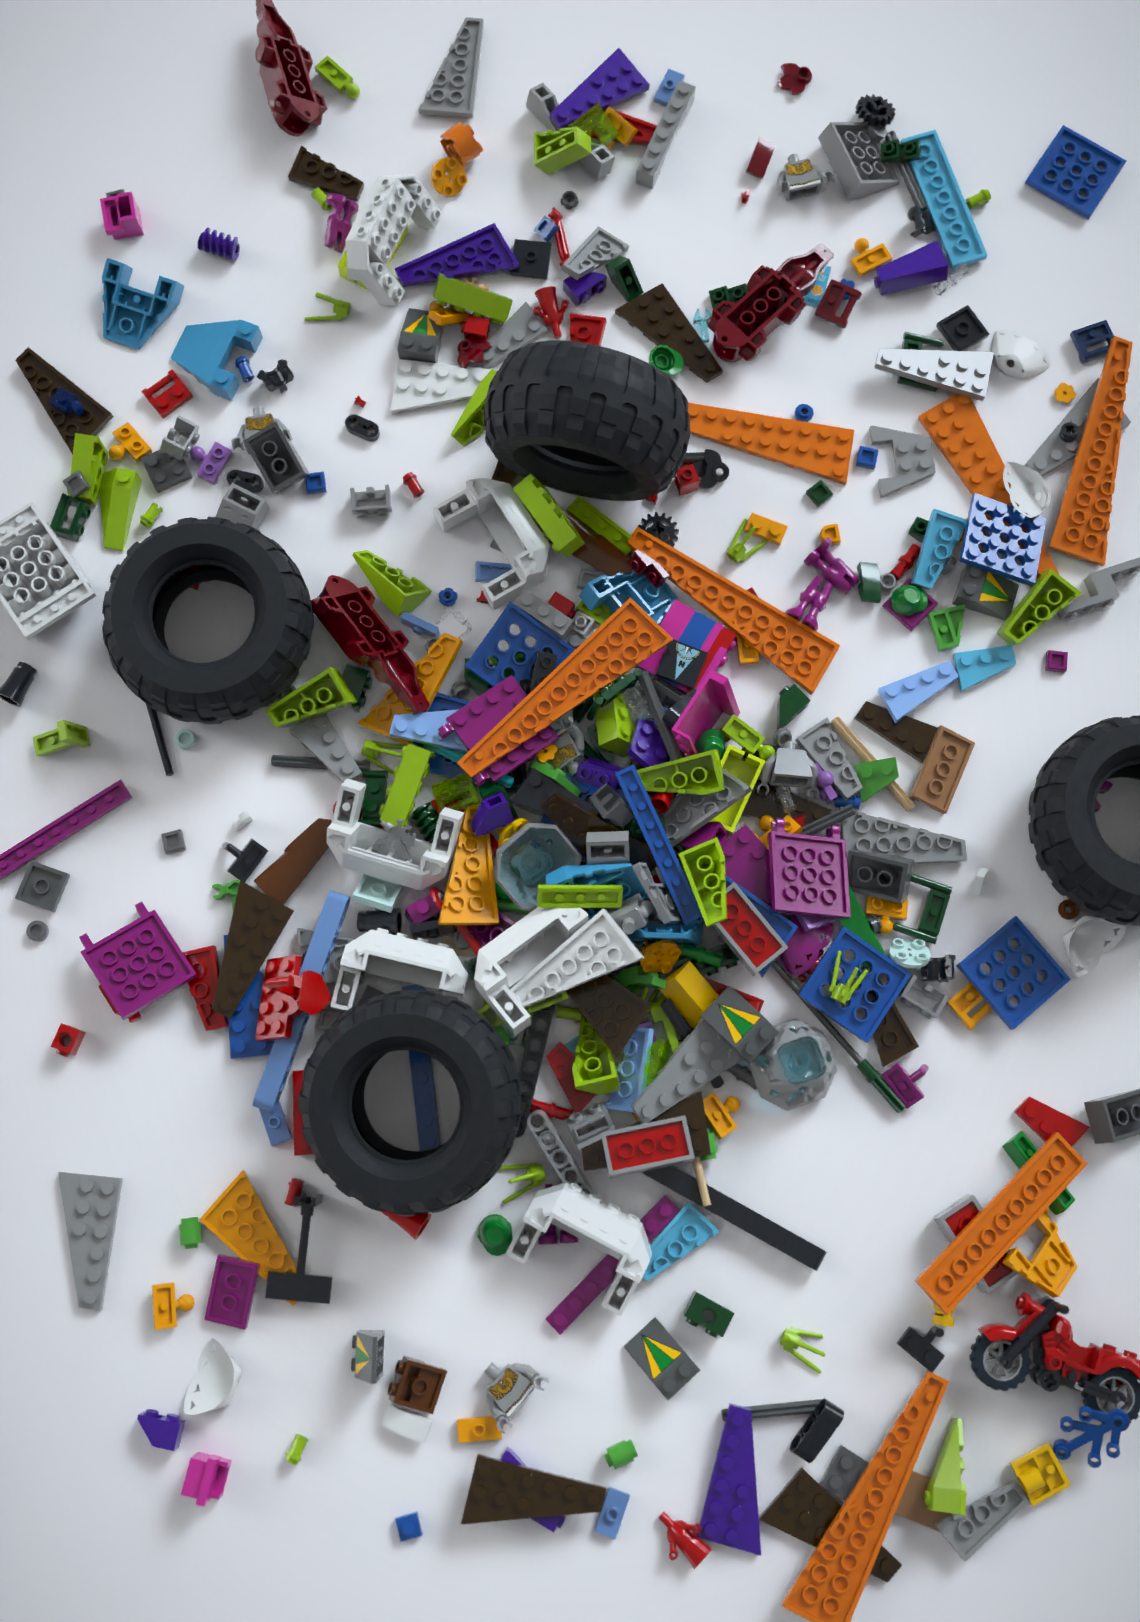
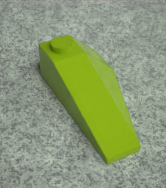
[352,550,432,616]

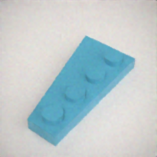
[911,509,967,590]
[643,1202,720,1282]

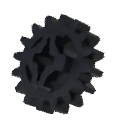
[855,94,896,128]
[638,512,679,548]

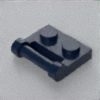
[1070,320,1114,364]

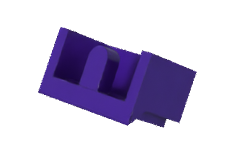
[574,756,624,791]

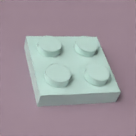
[352,874,404,913]

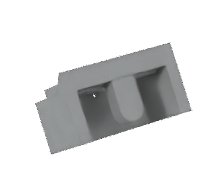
[159,415,200,461]
[350,485,392,518]
[899,975,950,1019]
[565,1102,616,1150]

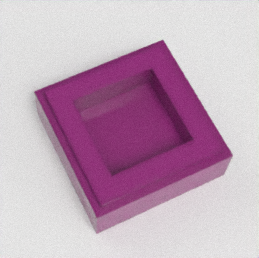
[1045,650,1068,673]

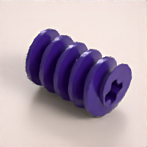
[197,227,240,261]

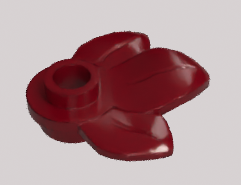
[777,63,812,95]
[457,339,492,368]

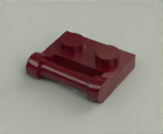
[815,279,862,329]

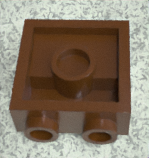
[387,1355,447,1414]

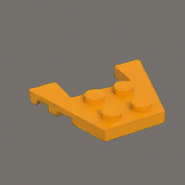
[1003,1208,1078,1298]

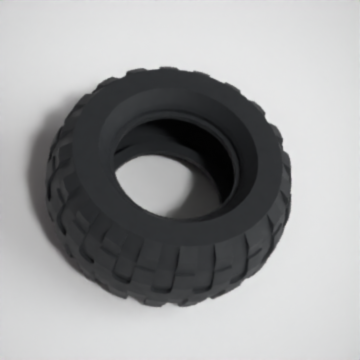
[484,340,690,501]
[102,517,314,724]
[1028,715,1140,926]
[299,990,522,1216]

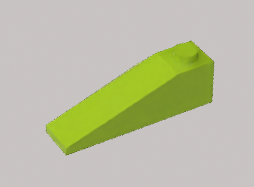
[450,368,497,446]
[99,468,142,551]
[637,749,725,795]
[678,837,727,927]
[572,1013,621,1095]
[924,1418,966,1515]

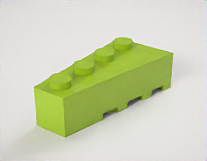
[513,473,585,558]

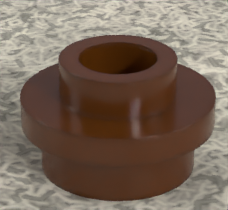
[1058,899,1079,920]

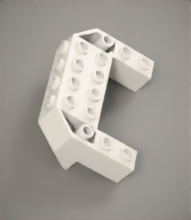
[346,174,443,306]
[433,478,551,610]
[326,779,464,890]
[474,907,589,1037]
[330,928,468,1011]
[506,1182,652,1317]

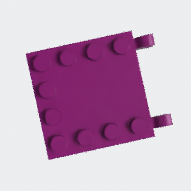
[438,675,559,787]
[768,818,851,919]
[685,824,772,943]
[79,901,197,1021]

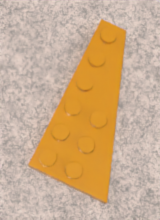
[358,633,463,745]
[438,805,499,925]
[199,1170,298,1306]

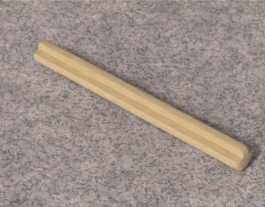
[830,717,916,812]

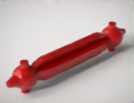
[548,207,570,267]

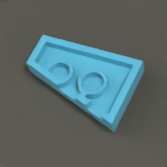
[953,645,1016,693]

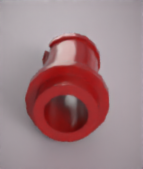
[403,472,425,498]
[284,1178,305,1207]

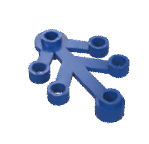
[1053,1406,1130,1468]

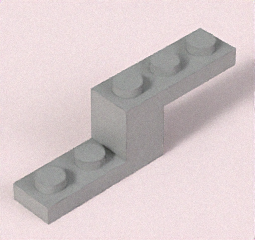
[1057,557,1140,620]
[513,589,586,652]

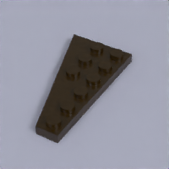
[615,283,723,383]
[15,347,113,455]
[540,792,657,872]
[212,880,294,1019]
[566,974,652,1058]
[581,1091,711,1171]
[461,1454,607,1524]
[759,1467,902,1582]

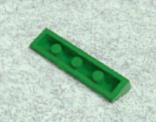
[839,885,886,969]
[1002,1131,1075,1215]

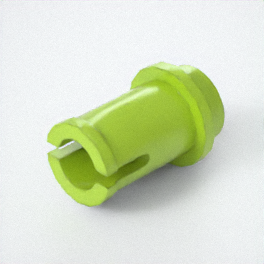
[311,188,333,211]
[966,189,991,210]
[140,502,163,528]
[556,1005,582,1023]
[285,1434,309,1465]

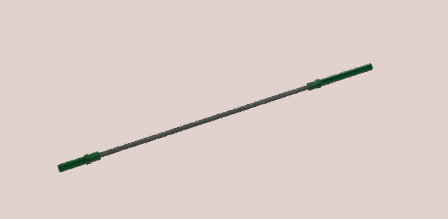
[583,740,906,1113]

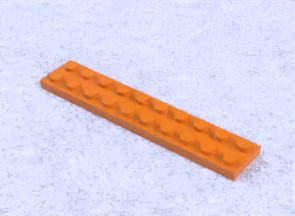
[915,1132,1087,1315]

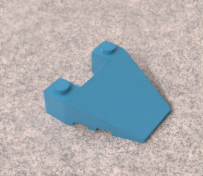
[102,258,185,350]
[170,319,263,401]
[579,571,678,624]
[545,863,649,920]
[627,917,704,947]

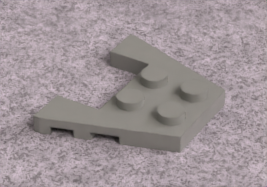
[869,426,936,498]
[632,862,683,925]
[297,928,365,997]

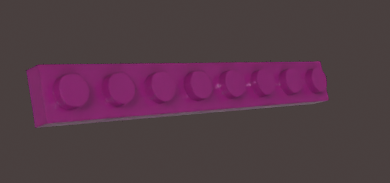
[0,779,133,880]
[545,1195,680,1335]

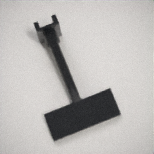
[265,1193,333,1304]

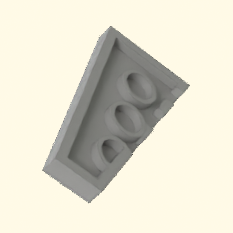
[561,226,630,280]
[480,302,547,369]
[289,713,363,783]
[795,717,863,801]
[934,1481,1029,1562]

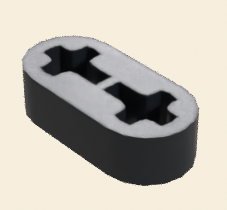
[345,414,380,442]
[226,470,264,494]

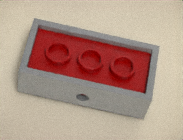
[712,882,789,976]
[601,1115,695,1179]
[933,1194,1018,1294]

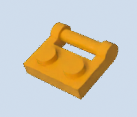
[946,982,993,1031]

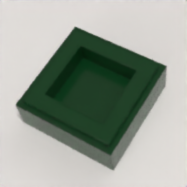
[806,480,833,507]

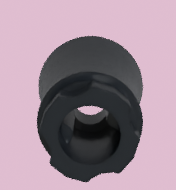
[0,661,37,707]
[357,908,402,936]

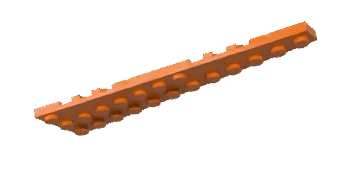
[1047,336,1133,567]
[918,394,1059,580]
[688,403,854,485]

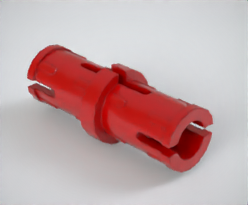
[890,544,921,581]
[530,1099,574,1121]

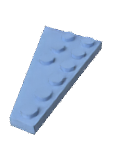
[389,709,469,753]

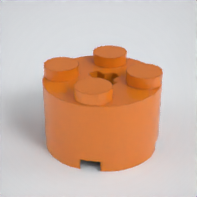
[440,122,483,167]

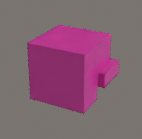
[100,191,144,240]
[181,1452,232,1507]

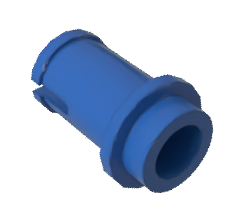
[235,356,255,382]
[834,795,861,810]

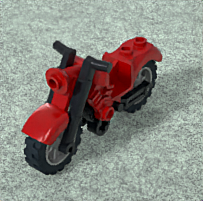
[969,1291,1140,1424]

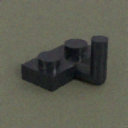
[222,838,269,882]
[896,1326,945,1373]

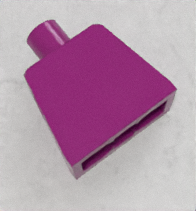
[680,822,729,851]
[404,894,441,925]

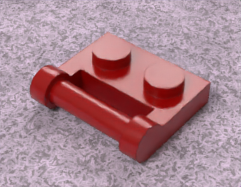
[141,369,193,419]

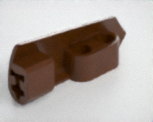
[544,510,632,576]
[253,818,332,905]

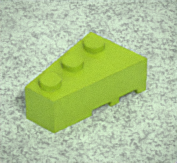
[67,433,109,506]

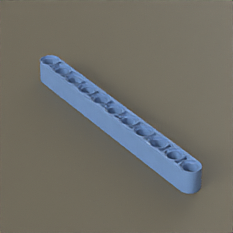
[253,890,351,1113]

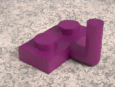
[881,1062,929,1109]

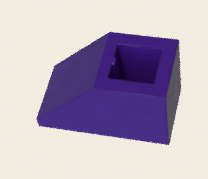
[563,272,607,307]
[469,792,514,837]
[137,1409,186,1451]

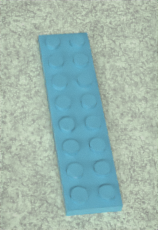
[900,129,988,269]

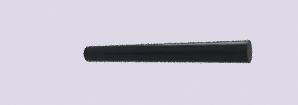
[146,704,174,776]

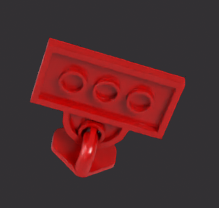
[255,955,331,1042]

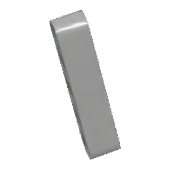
[527,1110,593,1194]

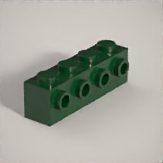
[657,943,739,980]

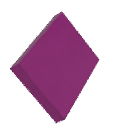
[204,1254,260,1330]

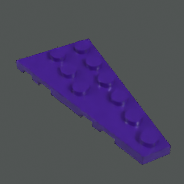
[550,47,650,129]
[395,223,520,287]
[697,1403,761,1556]

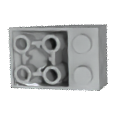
[216,483,270,530]
[586,831,630,865]

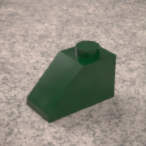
[604,256,644,302]
[777,684,811,729]

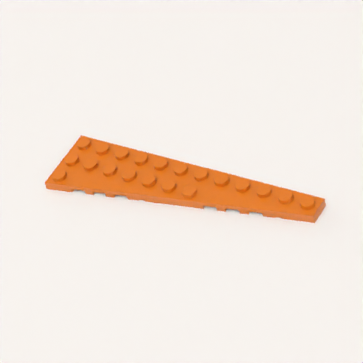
[627,527,840,695]
[457,597,673,779]
[781,1370,949,1622]

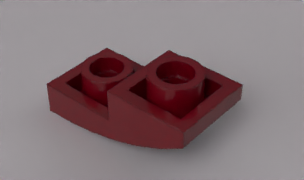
[746,137,776,179]
[627,550,670,589]

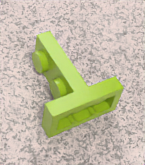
[33,720,91,757]

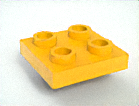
[1009,1442,1071,1506]

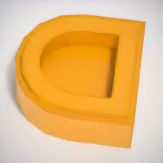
[819,524,841,545]

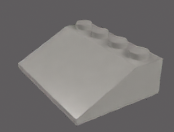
[818,122,900,198]

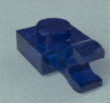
[49,387,85,416]

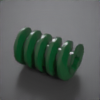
[411,802,439,843]

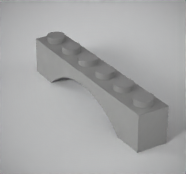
[636,80,696,190]
[526,83,615,180]

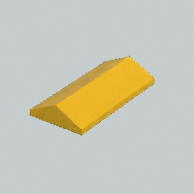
[658,960,719,1030]

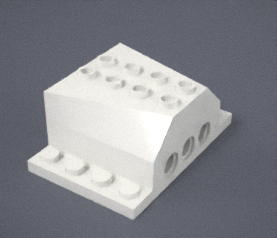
[0,501,96,640]

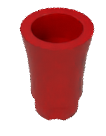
[382,1211,432,1240]

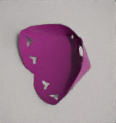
[779,914,833,976]

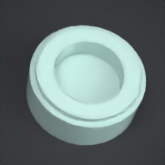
[175,729,196,750]

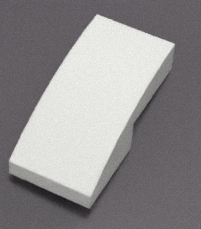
[572,611,600,639]
[382,1404,433,1444]

